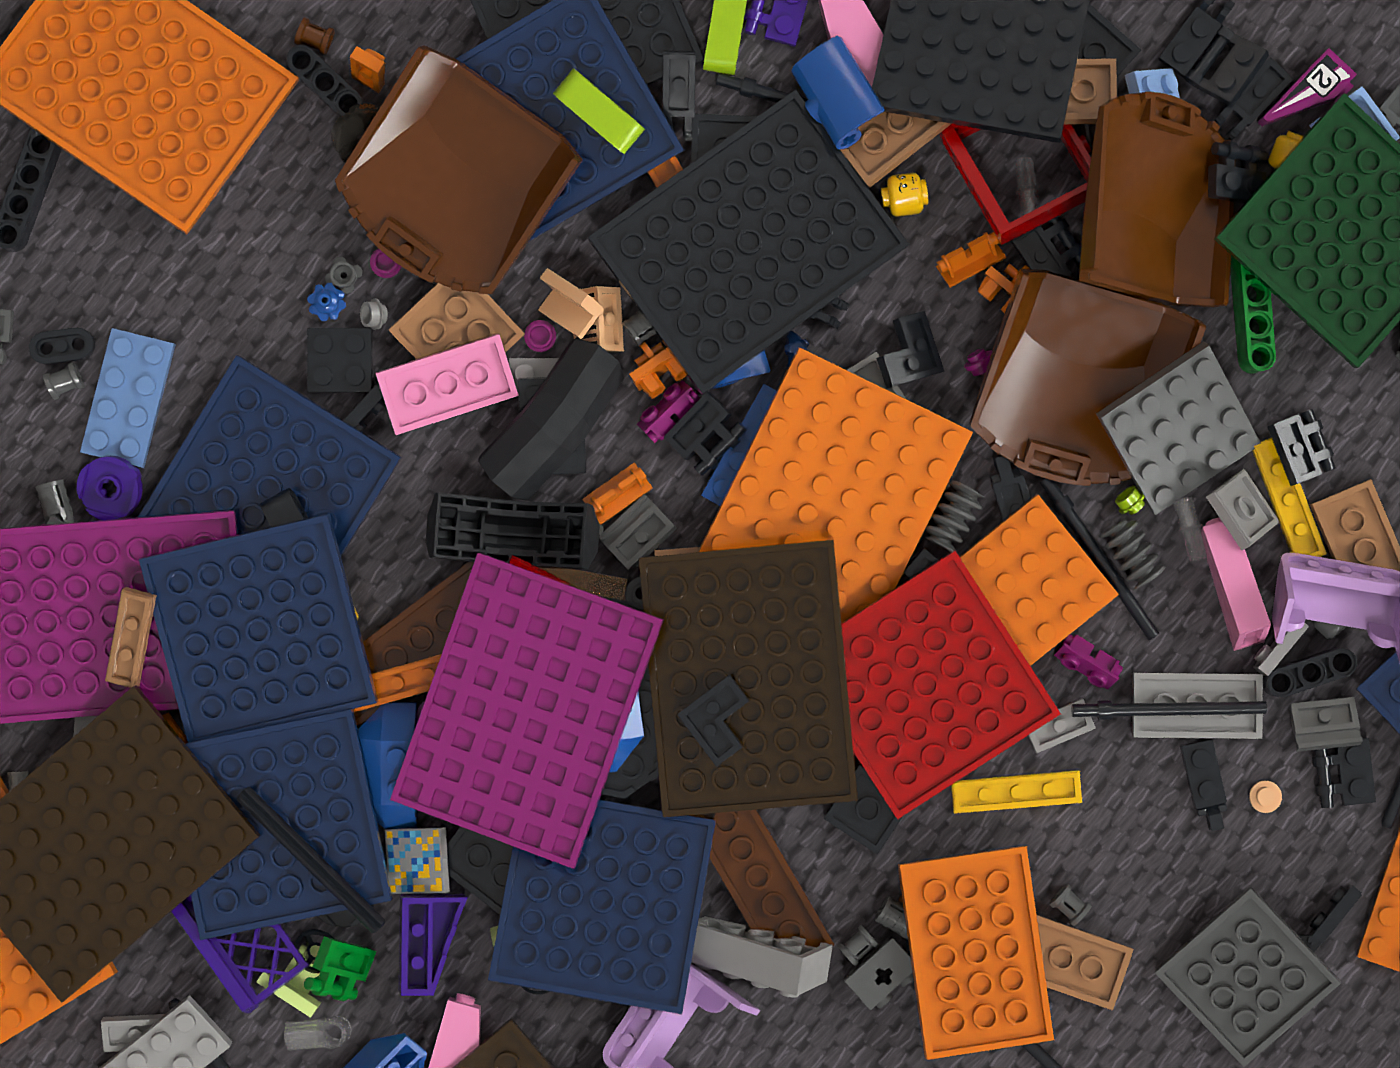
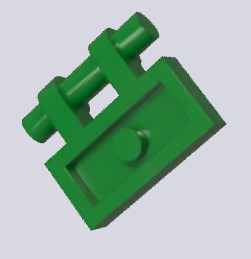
[304,936,377,1001]

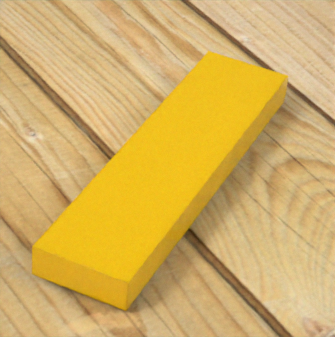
[1252,438,1327,557]
[951,770,1082,814]

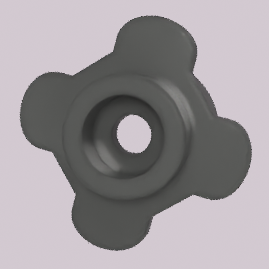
[325,257,363,294]

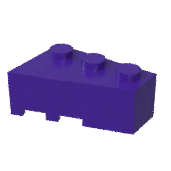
[398,894,468,996]

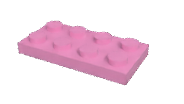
[375,334,519,435]

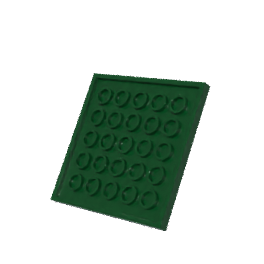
[1214,93,1400,368]

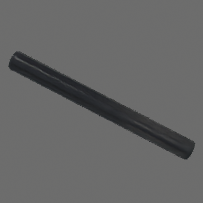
[237,787,385,933]

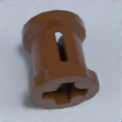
[294,17,335,56]

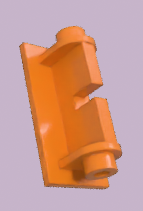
[936,232,1006,288]
[582,462,653,525]

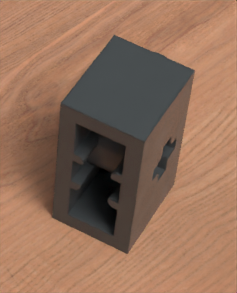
[843,935,914,1010]

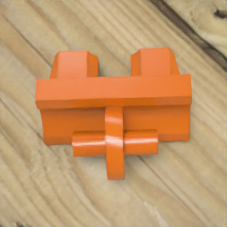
[977,264,1030,314]
[629,342,687,399]

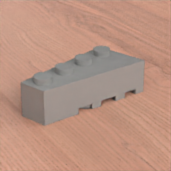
[691,916,833,997]

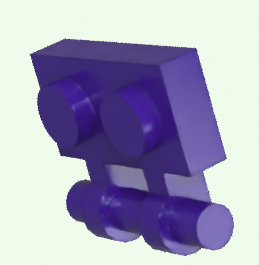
[743,0,808,47]

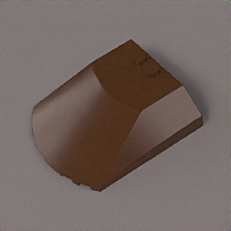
[335,45,583,294]
[1079,92,1236,307]
[970,269,1206,486]

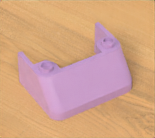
[1272,553,1400,664]
[603,964,760,1068]

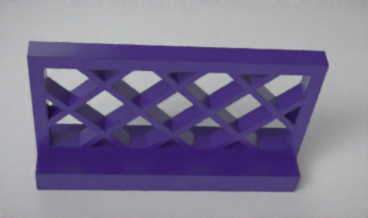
[172,895,310,1014]

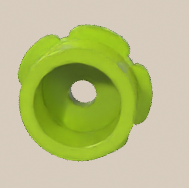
[1115,486,1145,515]

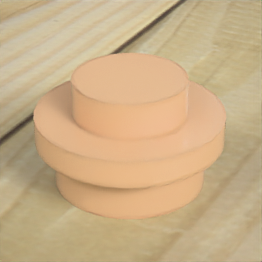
[1249,780,1282,813]

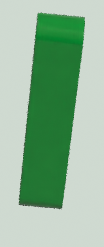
[1230,255,1276,374]

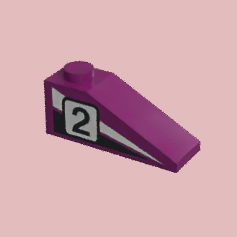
[1257,48,1357,127]

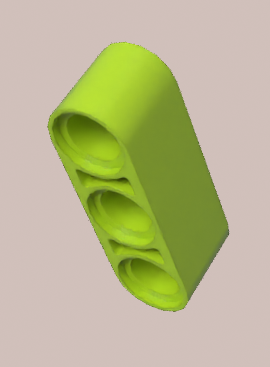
[703,0,747,75]
[553,68,645,154]

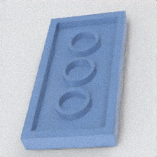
[80,328,176,468]

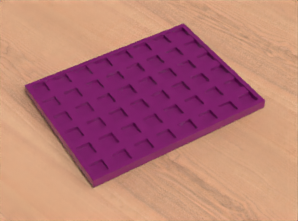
[390,553,664,868]

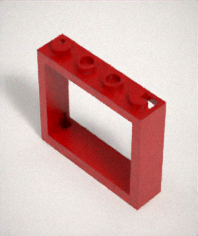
[940,124,1091,245]

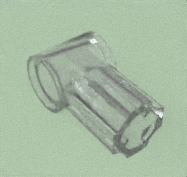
[284,1015,352,1050]

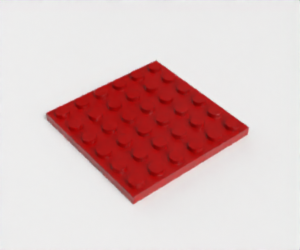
[842,550,1061,819]

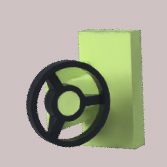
[257,929,334,1018]

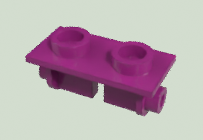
[636,380,700,443]
[1054,634,1123,690]

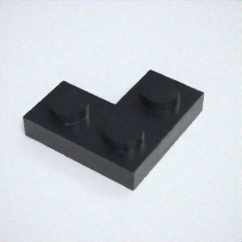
[876,311,944,389]
[677,675,750,767]

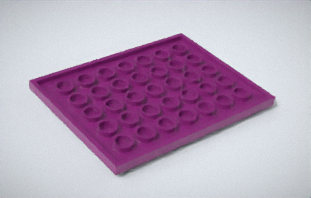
[0,510,237,724]

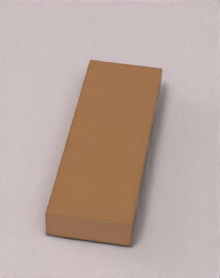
[105,587,157,688]

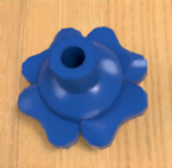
[307,283,346,322]

